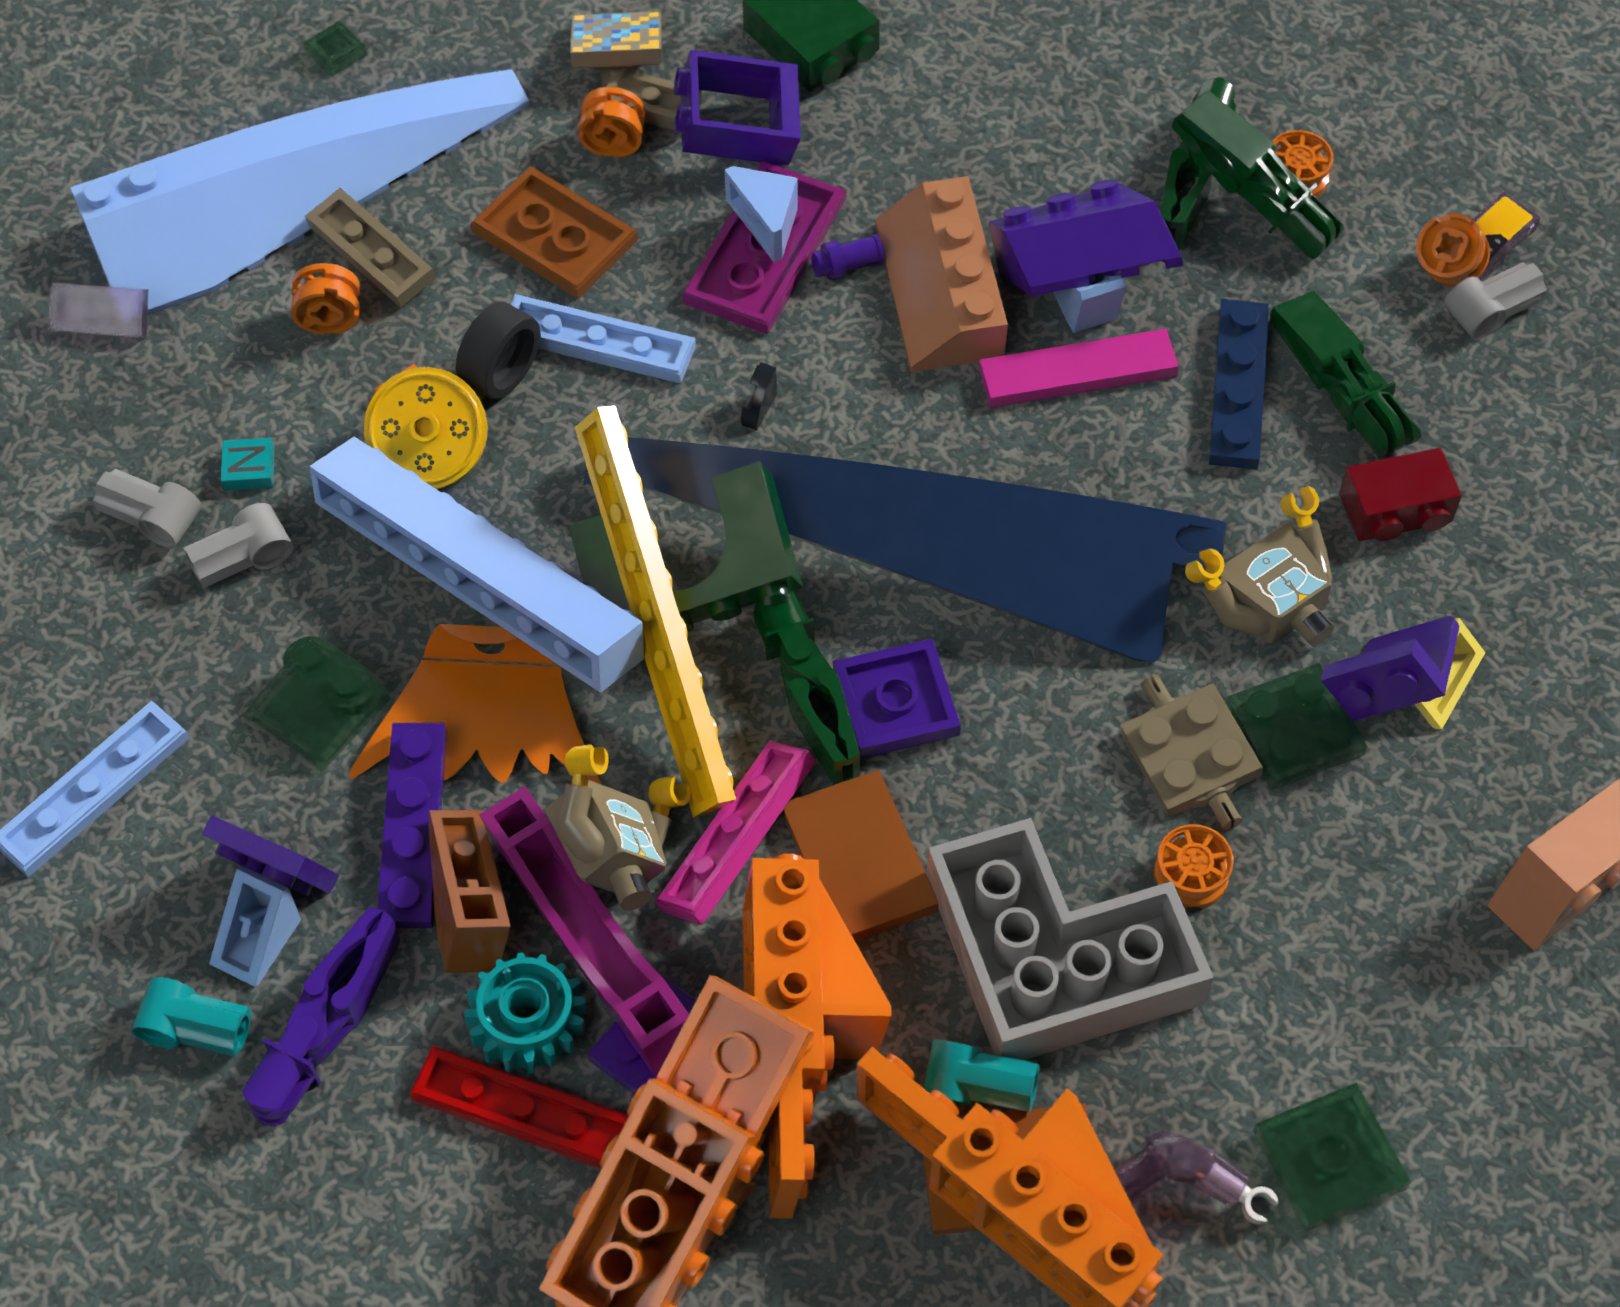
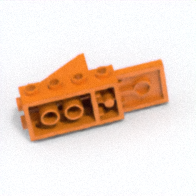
[742,854,892,1219]
[539,975,815,1307]
[857,1047,1164,1307]

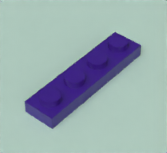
[377,723,447,928]

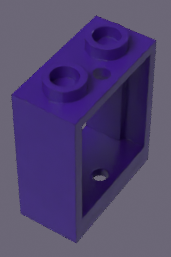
[674,50,801,165]

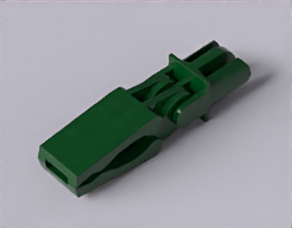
[1161,78,1236,251]
[1171,90,1344,259]
[1270,291,1421,458]
[753,591,860,785]

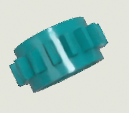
[464,953,587,1074]

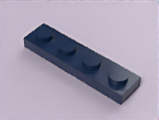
[1208,299,1269,470]

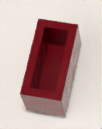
[1339,447,1462,542]

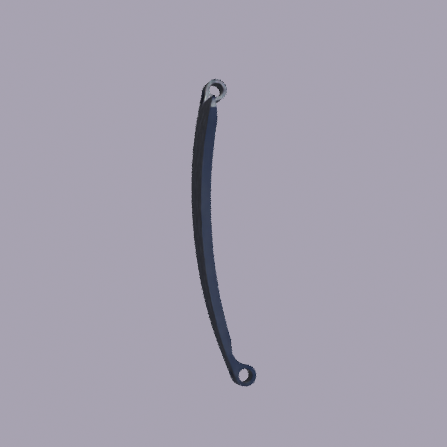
[583,437,1227,662]

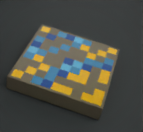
[570,11,662,68]

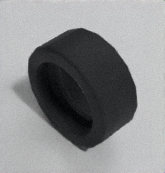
[455,302,541,400]

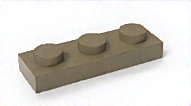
[305,188,436,308]

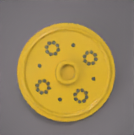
[364,367,488,489]

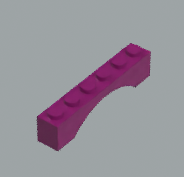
[479,786,689,1078]

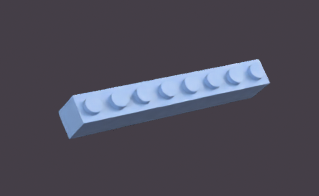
[309,437,644,693]

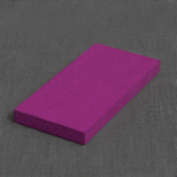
[682,161,846,334]

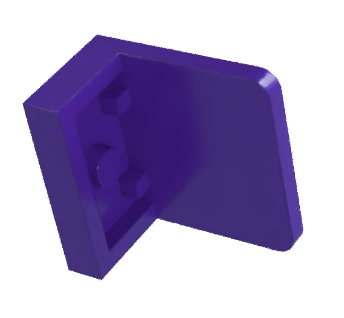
[1320,616,1460,721]

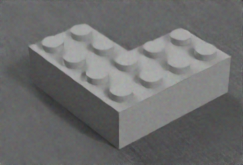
[926,818,1214,1060]

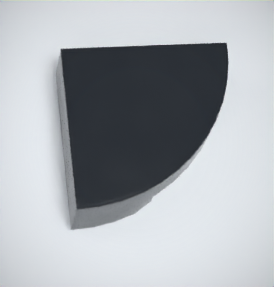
[741,362,777,431]

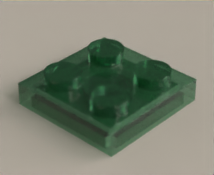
[1225,663,1368,790]
[1253,1082,1411,1232]

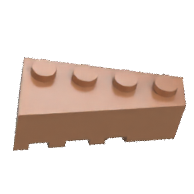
[1487,778,1620,951]

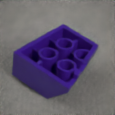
[988,180,1183,296]

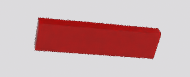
[409,1045,630,1169]

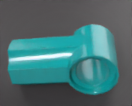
[130,977,252,1057]
[923,1039,1040,1113]

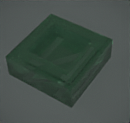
[303,21,367,77]

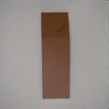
[428,810,511,973]

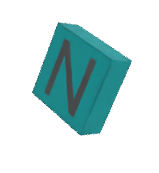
[221,437,275,491]

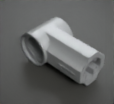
[1444,262,1547,341]
[93,469,202,549]
[183,503,293,588]

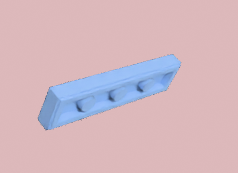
[510,294,696,384]
[0,701,189,878]

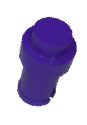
[811,234,885,280]

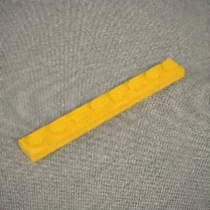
[575,405,736,818]

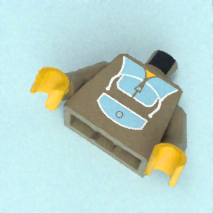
[1185,486,1334,647]
[545,745,691,911]

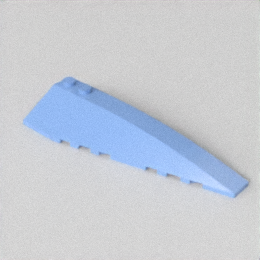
[70,69,529,323]

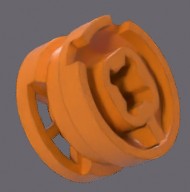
[578,87,646,157]
[1272,130,1333,198]
[1416,213,1490,287]
[291,263,360,334]
[1154,824,1234,909]

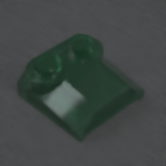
[243,636,390,773]

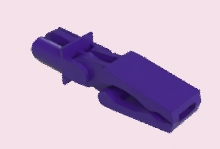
[242,907,400,1127]

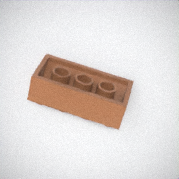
[875,176,1008,372]

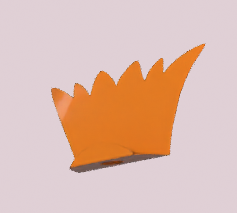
[348,624,601,784]

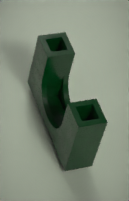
[569,461,803,632]

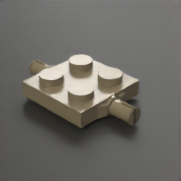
[1120,674,1263,831]

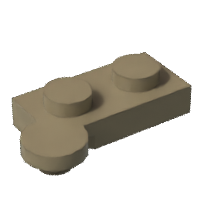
[600,66,702,131]

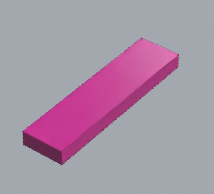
[979,329,1179,408]
[655,740,816,926]

